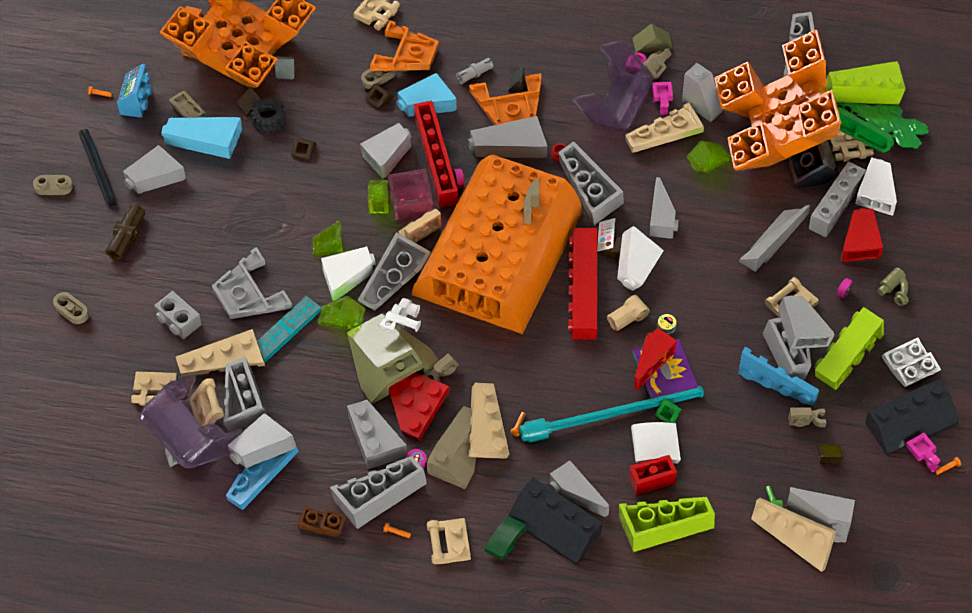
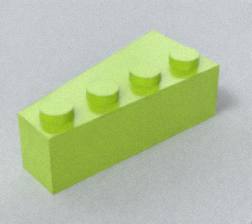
[826,61,906,104]
[814,307,884,390]
[619,497,715,552]

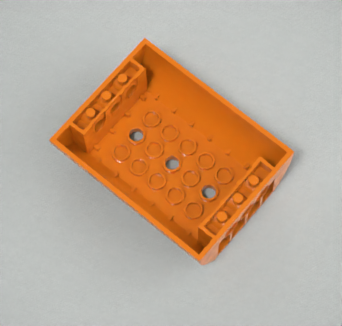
[412,155,582,334]

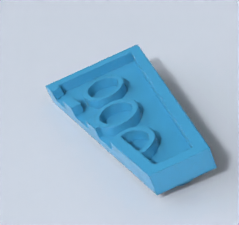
[738,346,819,407]
[226,447,299,510]

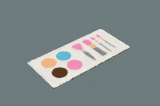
[597,218,615,252]

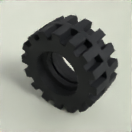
[251,98,286,133]

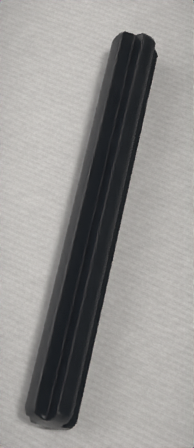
[79,129,116,205]

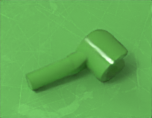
[766,486,783,507]

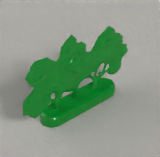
[836,102,929,152]

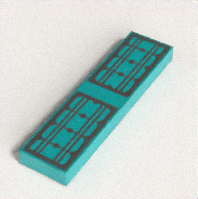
[257,296,321,362]

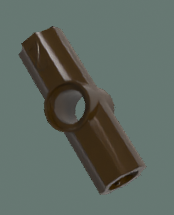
[105,204,146,261]

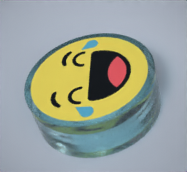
[657,313,677,334]

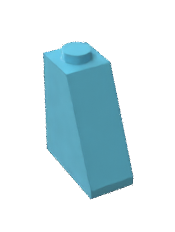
[397,73,457,117]

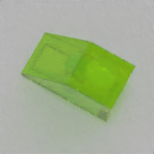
[687,140,732,173]
[368,179,389,214]
[317,296,366,330]

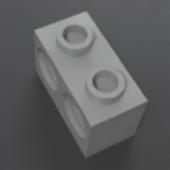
[154,291,202,340]

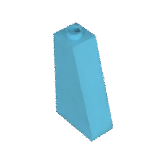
[162,117,242,159]

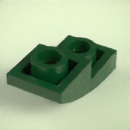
[484,516,526,560]

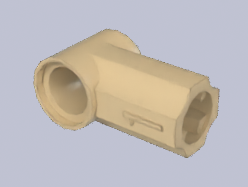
[607,295,650,331]

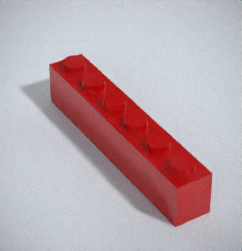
[413,100,458,208]
[568,228,597,339]

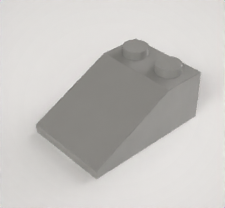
[786,487,855,542]

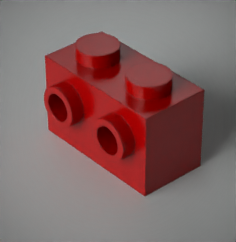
[629,455,677,496]

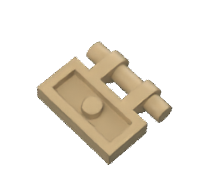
[354,0,400,30]
[828,131,874,162]
[131,372,178,406]

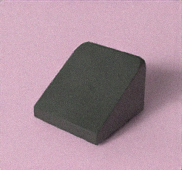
[275,57,295,79]
[508,66,525,93]

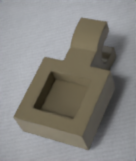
[642,48,672,80]
[423,353,459,382]
[788,408,826,427]

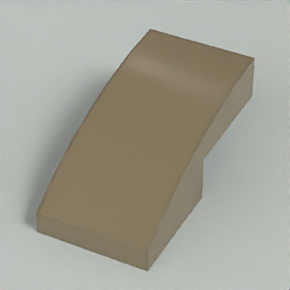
[523,179,539,223]

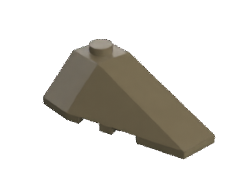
[427,406,476,489]

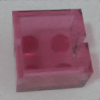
[387,169,433,220]

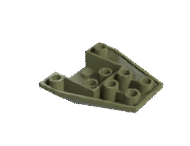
[347,313,439,405]

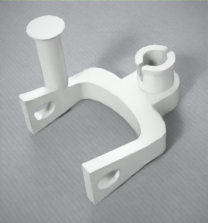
[379,298,421,332]

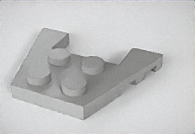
[212,247,293,319]

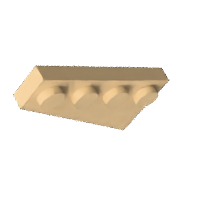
[625,102,704,153]
[176,329,265,377]
[469,383,509,459]
[751,498,837,572]

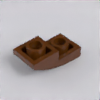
[297,506,346,536]

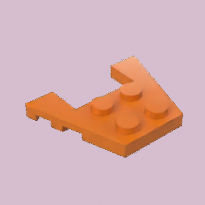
[370,20,439,71]
[469,73,542,125]

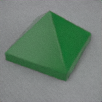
[655,398,682,423]

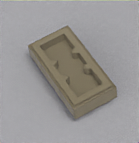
[169,90,207,118]

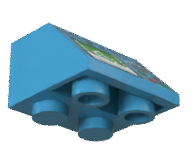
[117,64,152,117]

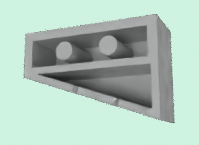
[763,317,811,380]
[223,357,268,433]
[347,400,407,469]

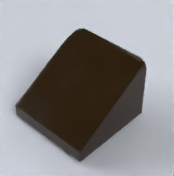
[365,84,394,110]
[236,88,261,116]
[291,137,316,160]
[601,237,622,260]
[819,444,842,464]

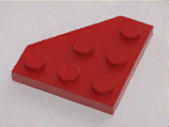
[388,372,450,441]

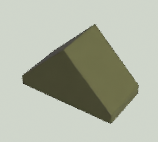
[632,23,673,54]

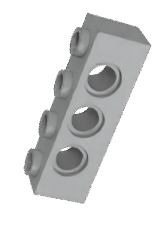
[809,161,866,237]

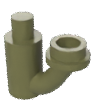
[877,268,909,306]

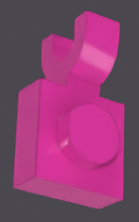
[652,82,673,115]
[906,433,940,472]

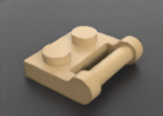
[765,277,819,318]
[189,378,224,434]
[427,518,471,564]

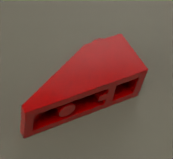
[634,328,677,390]

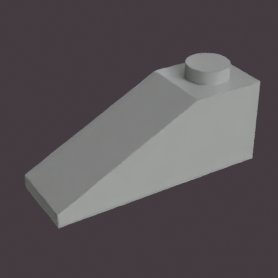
[649,177,679,239]
[549,460,609,517]

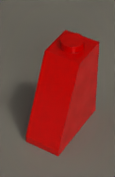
[841,208,883,262]

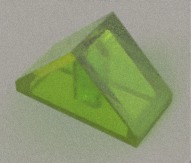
[312,221,343,256]

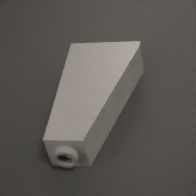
[468,116,547,158]

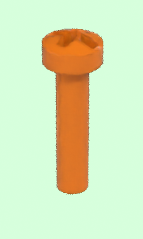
[88,86,113,97]
[510,412,526,436]
[935,457,961,475]
[383,523,411,538]

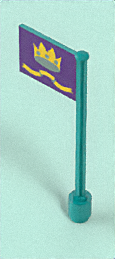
[519,339,704,443]

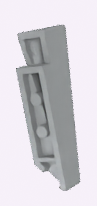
[739,205,810,272]

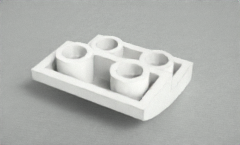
[882,337,941,387]
[631,422,681,464]

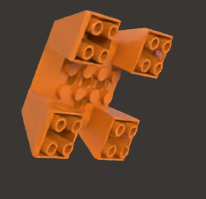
[160,0,316,88]
[714,29,841,171]

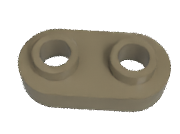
[361,69,396,89]
[33,175,73,195]
[53,292,89,324]

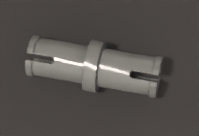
[456,58,493,84]

